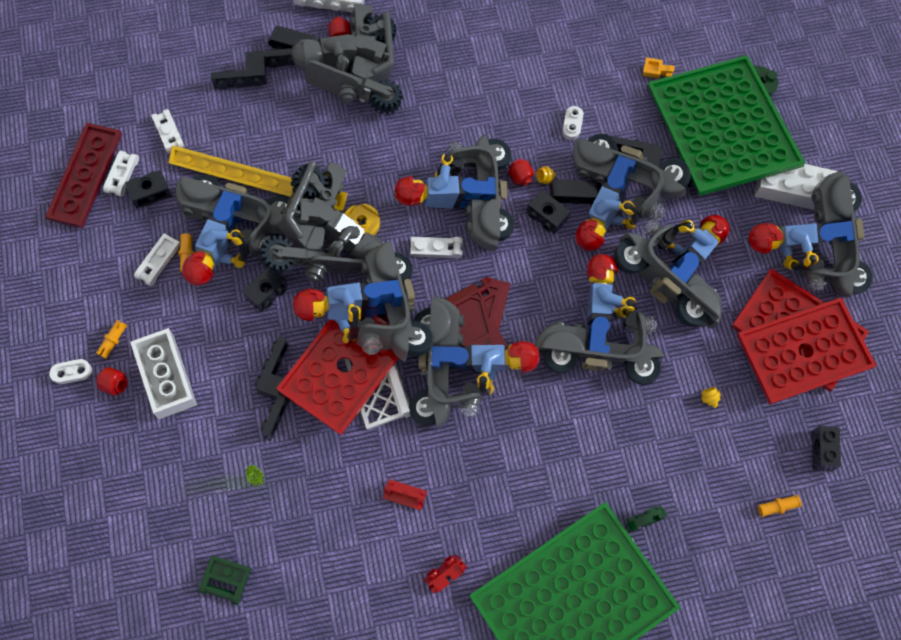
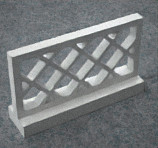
[345,358,411,430]

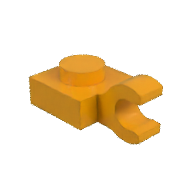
[642,57,675,79]

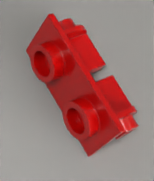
[383,479,427,511]
[423,554,467,594]

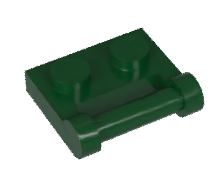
[198,555,252,605]

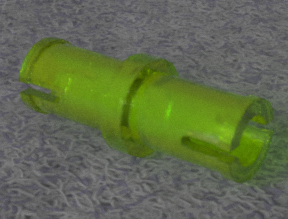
[245,465,264,487]

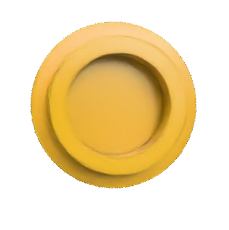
[537,166,556,184]
[701,387,721,408]

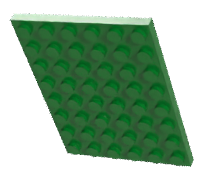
[648,55,806,196]
[469,502,681,640]

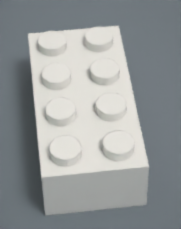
[754,164,837,210]
[130,328,197,419]

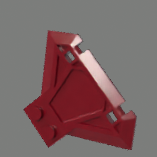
[445,277,511,349]

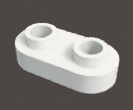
[562,106,583,140]
[49,359,92,384]

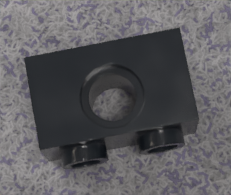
[125,170,172,209]
[526,190,571,234]
[242,268,288,312]
[811,425,841,471]

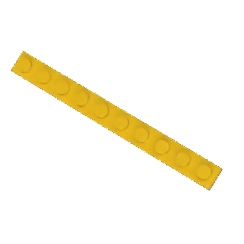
[168,145,348,211]

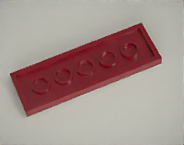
[45,122,122,229]

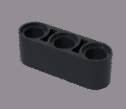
[268,26,320,50]
[550,179,603,205]

